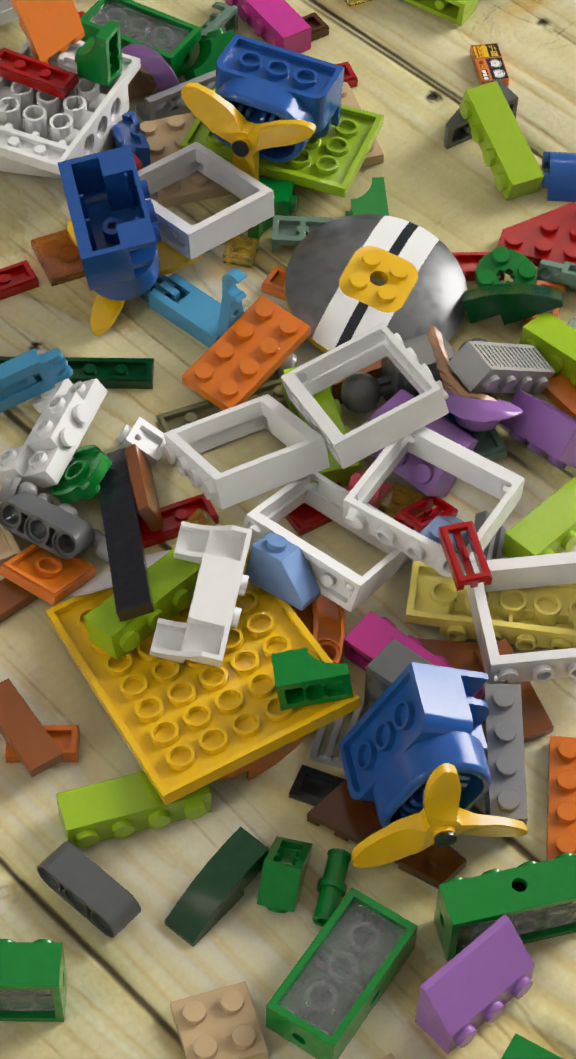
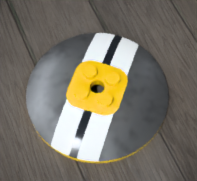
[284,214,467,353]

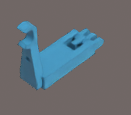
[139,268,247,348]
[0,348,73,413]

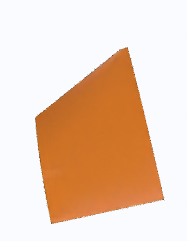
[8,0,85,63]

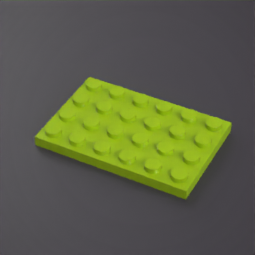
[180,88,384,198]

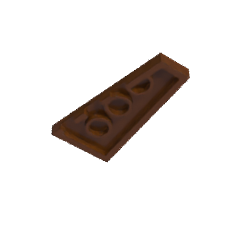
[307,779,467,889]

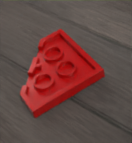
[497,202,576,267]

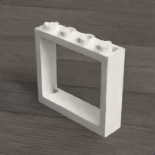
[138,142,275,260]
[281,323,449,469]
[163,394,330,510]
[342,426,525,579]
[242,472,411,612]
[466,552,576,684]

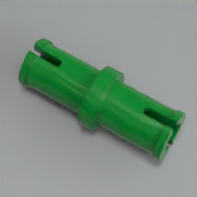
[312,848,351,927]

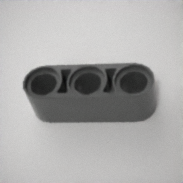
[0,491,95,559]
[37,841,141,938]

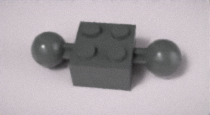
[340,330,488,413]

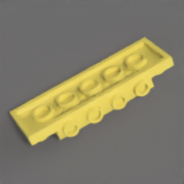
[405,560,576,651]

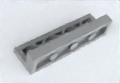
[136,70,216,121]

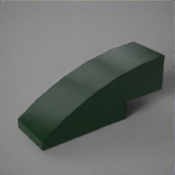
[462,284,564,325]
[165,826,269,947]

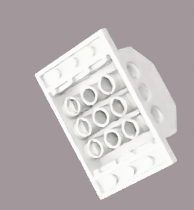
[0,40,141,179]

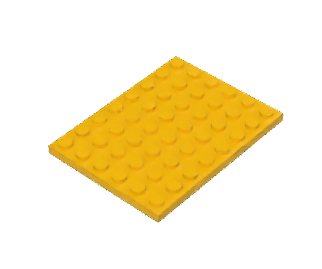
[45,551,361,806]

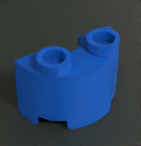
[113,110,151,168]
[542,151,576,202]

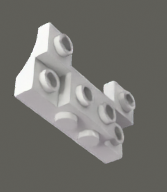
[0,378,108,488]
[149,521,253,668]

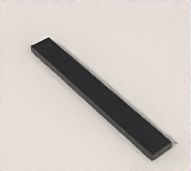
[99,448,155,622]

